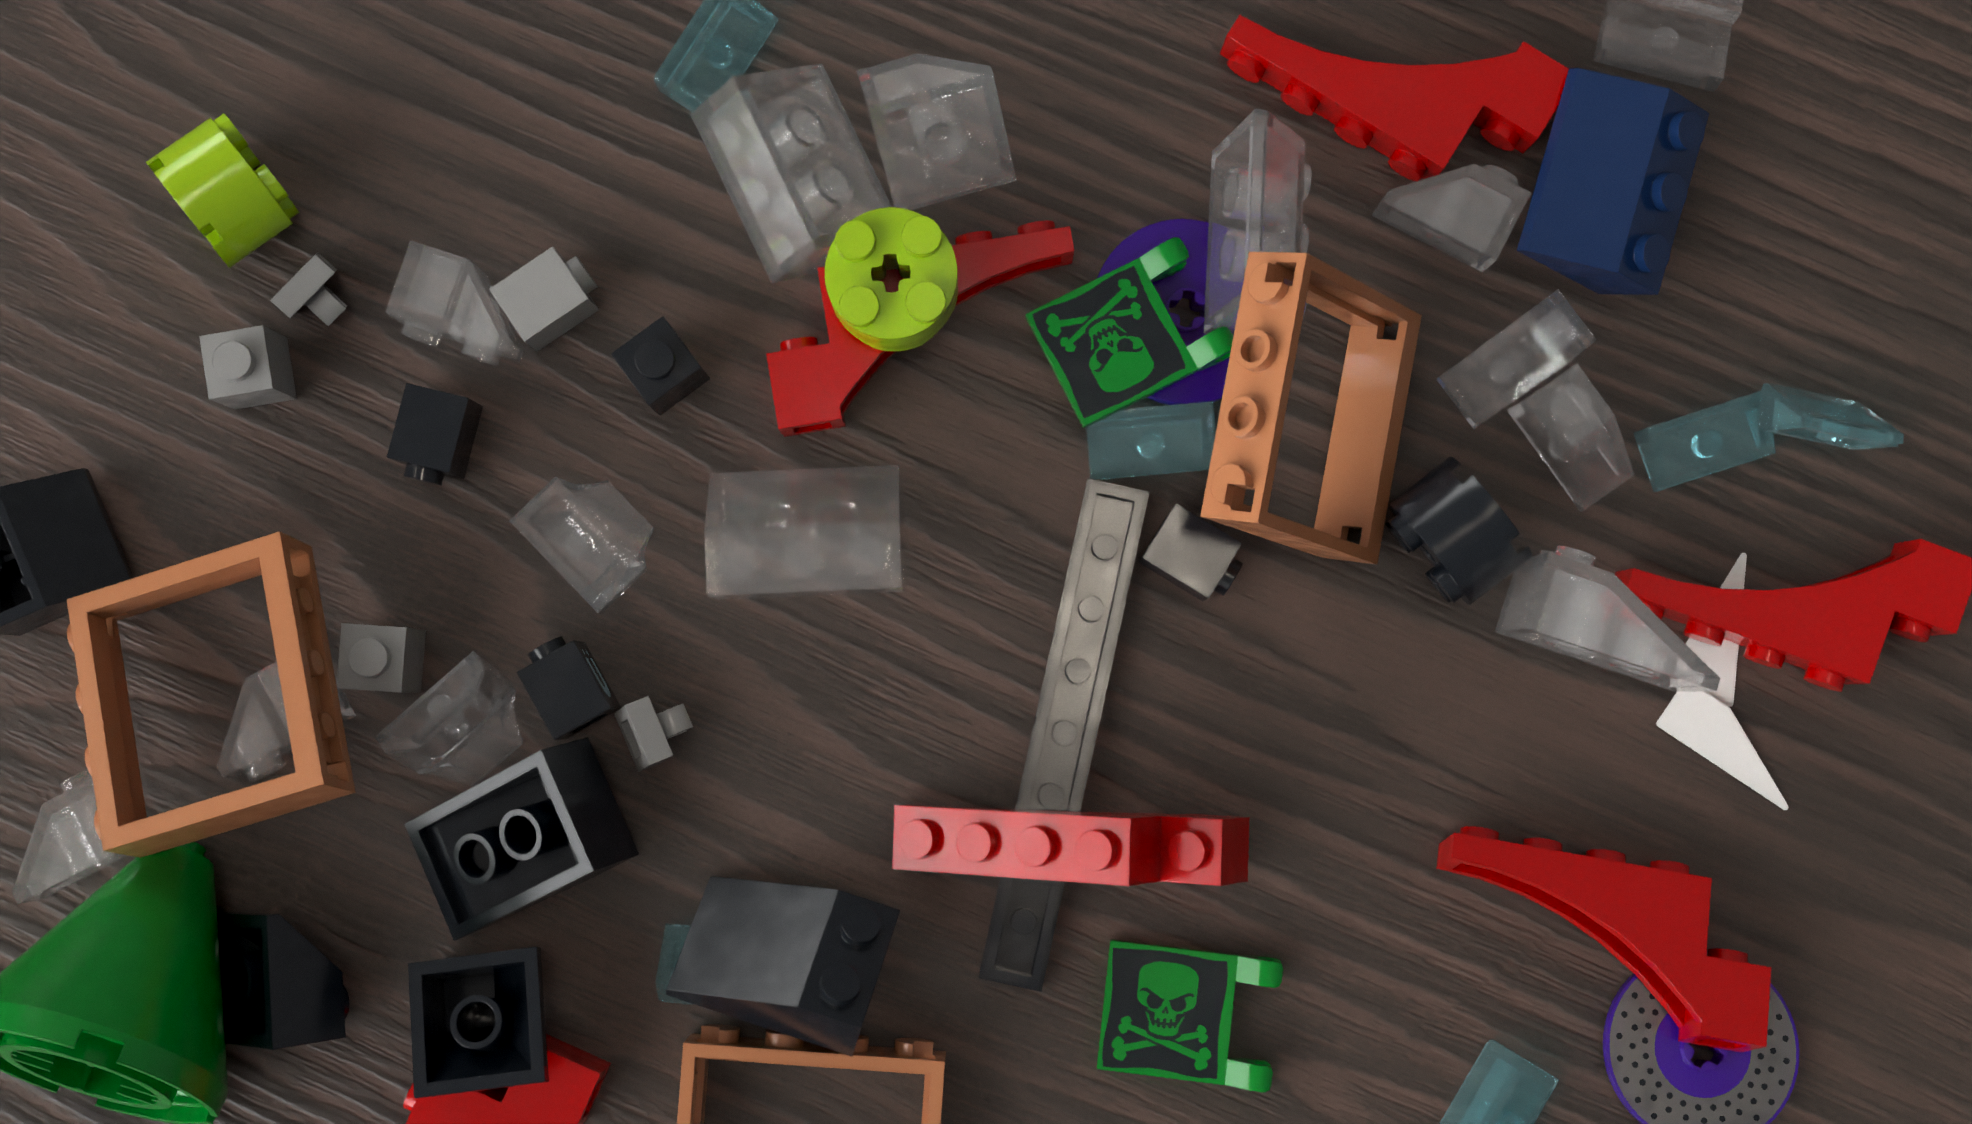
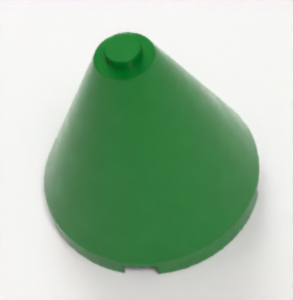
[0,842,228,1124]

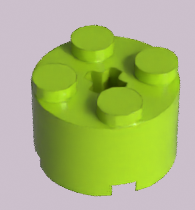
[146,113,299,268]
[825,207,958,351]

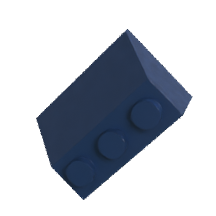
[1517,68,1710,295]

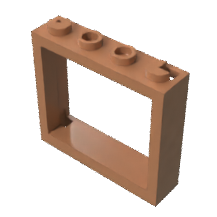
[1200,252,1422,564]
[67,531,356,858]
[677,1024,946,1124]

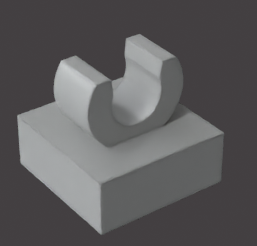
[270,252,347,326]
[614,696,693,772]

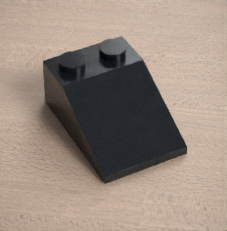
[404,737,639,941]
[666,876,900,1056]

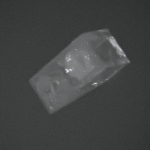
[385,240,524,366]
[216,661,356,782]

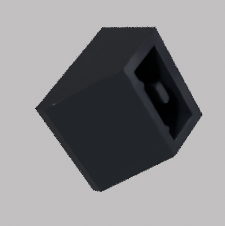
[0,468,134,636]

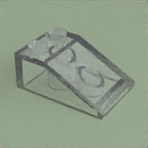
[1495,546,1721,692]

